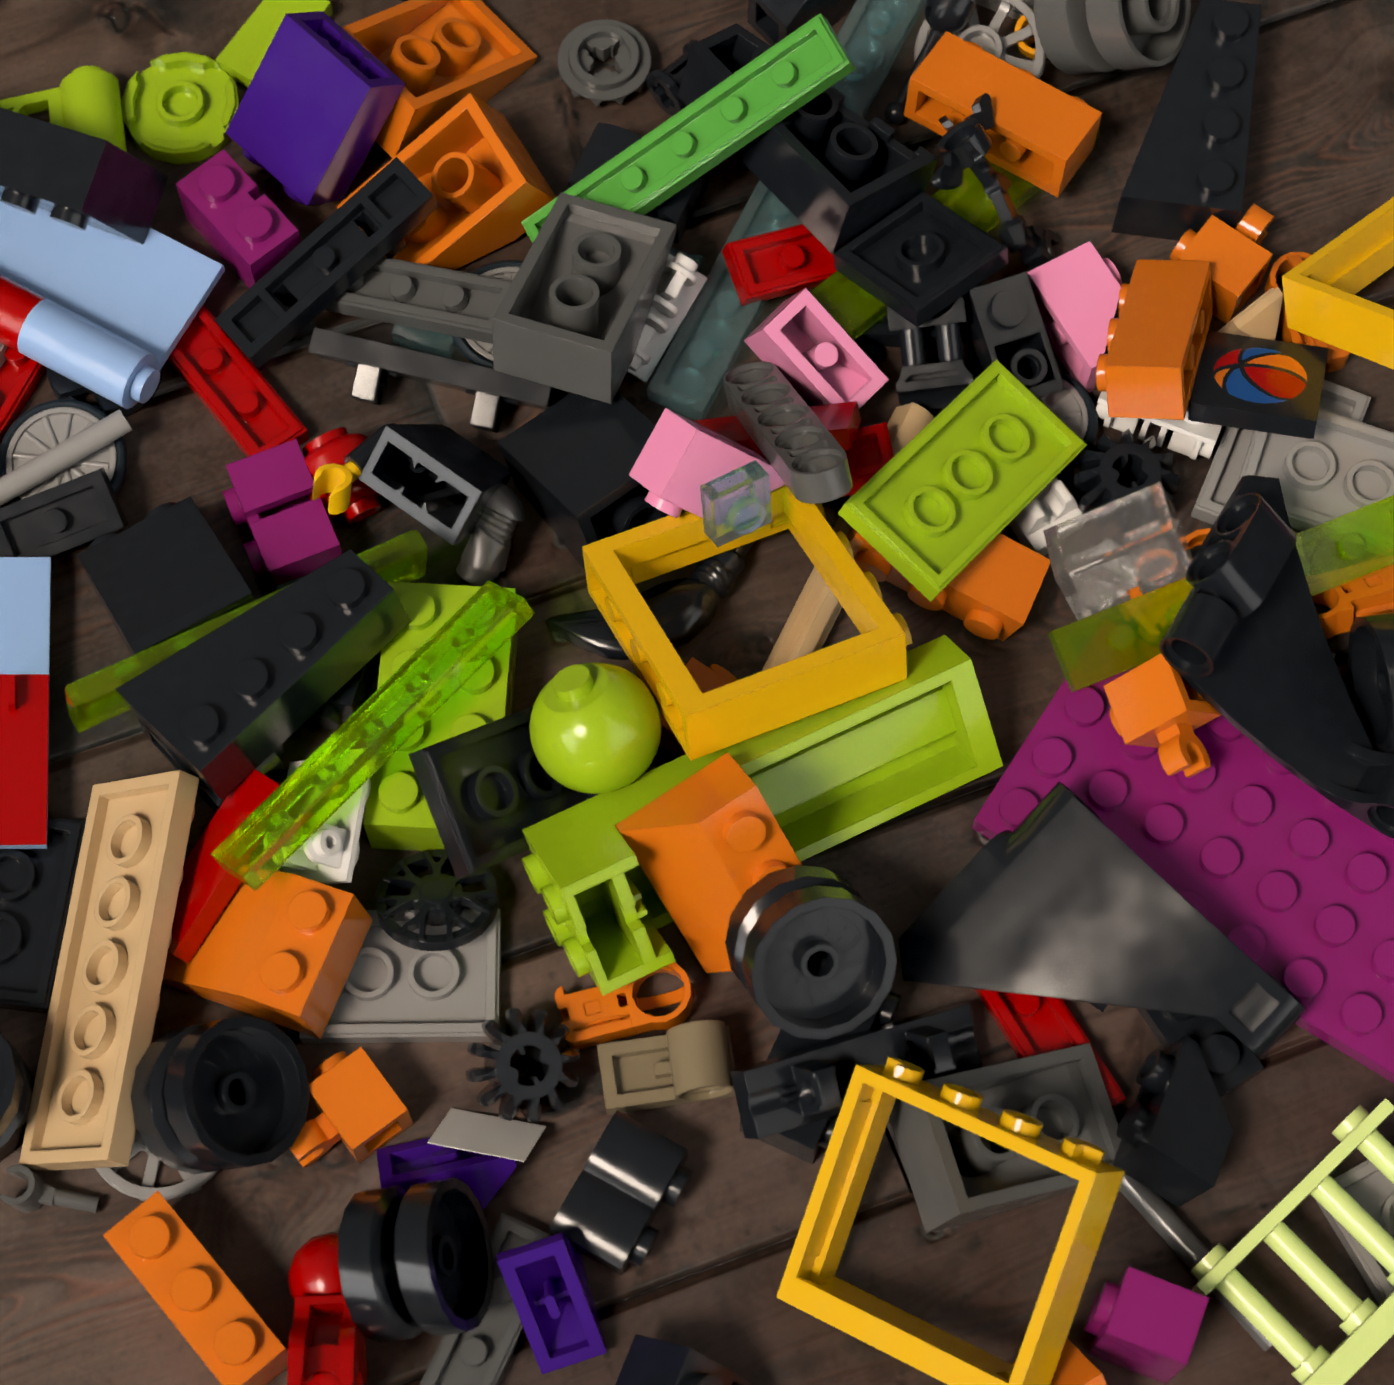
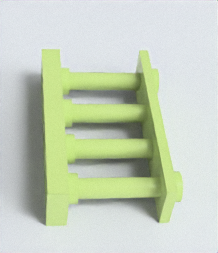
[1190,1098,1394,1385]

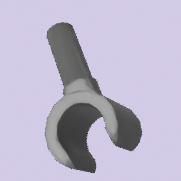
[0,1165,101,1213]

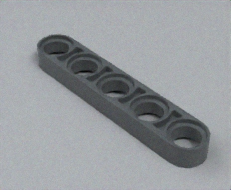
[722,361,853,504]

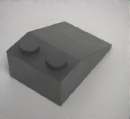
[492,192,676,404]
[889,1043,1125,1234]

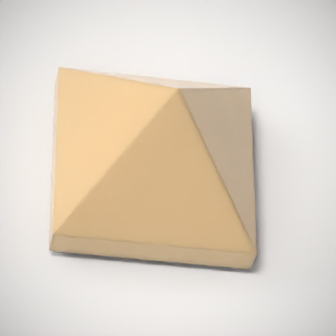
[1218,287,1283,340]

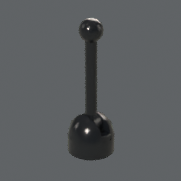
[884,0,977,125]

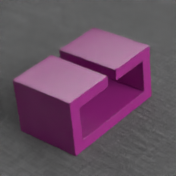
[176,149,301,288]
[222,439,342,594]
[1083,1266,1209,1384]

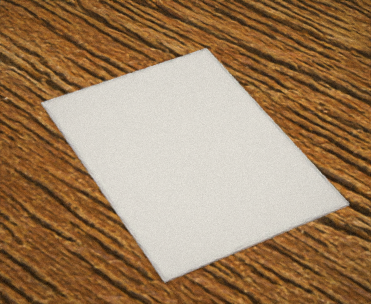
[427,1108,546,1162]

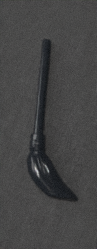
[546,342,882,660]

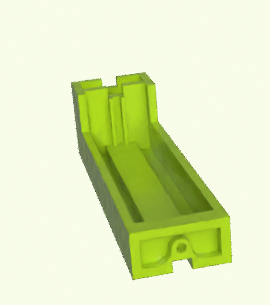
[521,634,1003,996]

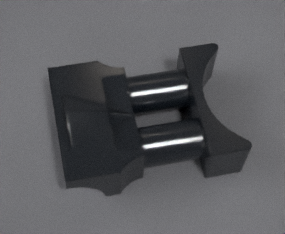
[887,296,975,409]

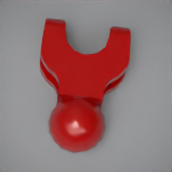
[287,1232,368,1385]

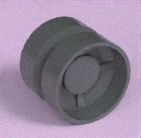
[1034,0,1190,75]

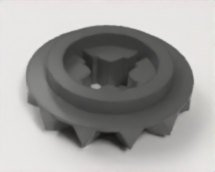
[557,19,651,107]

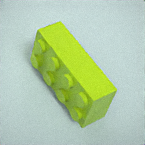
[363,581,520,851]

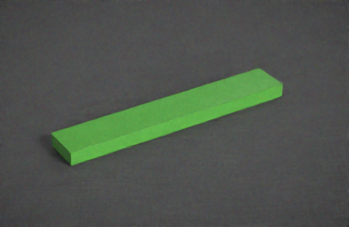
[521,13,856,243]

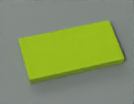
[838,359,1087,602]

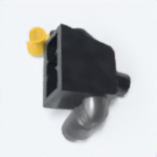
[312,423,525,587]

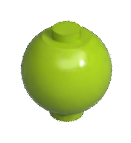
[529,662,662,794]

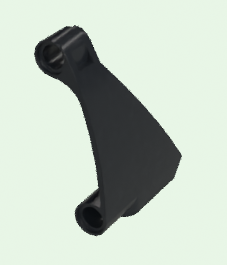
[1159,475,1394,839]
[898,781,1307,1058]

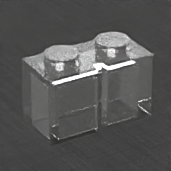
[1043,482,1193,621]

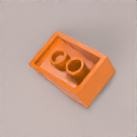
[341,0,538,158]
[336,93,556,270]
[162,866,373,1040]

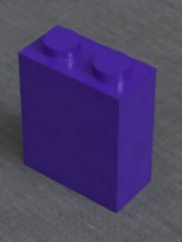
[225,11,406,206]

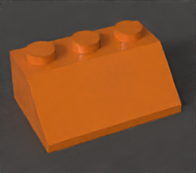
[615,752,802,973]

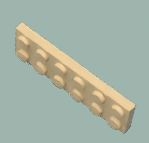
[18,770,199,1171]

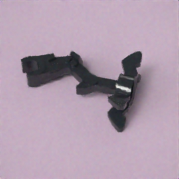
[932,93,1059,270]

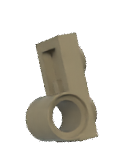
[597,1020,736,1115]

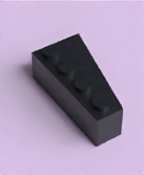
[1111,0,1261,241]
[678,23,938,254]
[0,108,168,245]
[115,549,411,800]

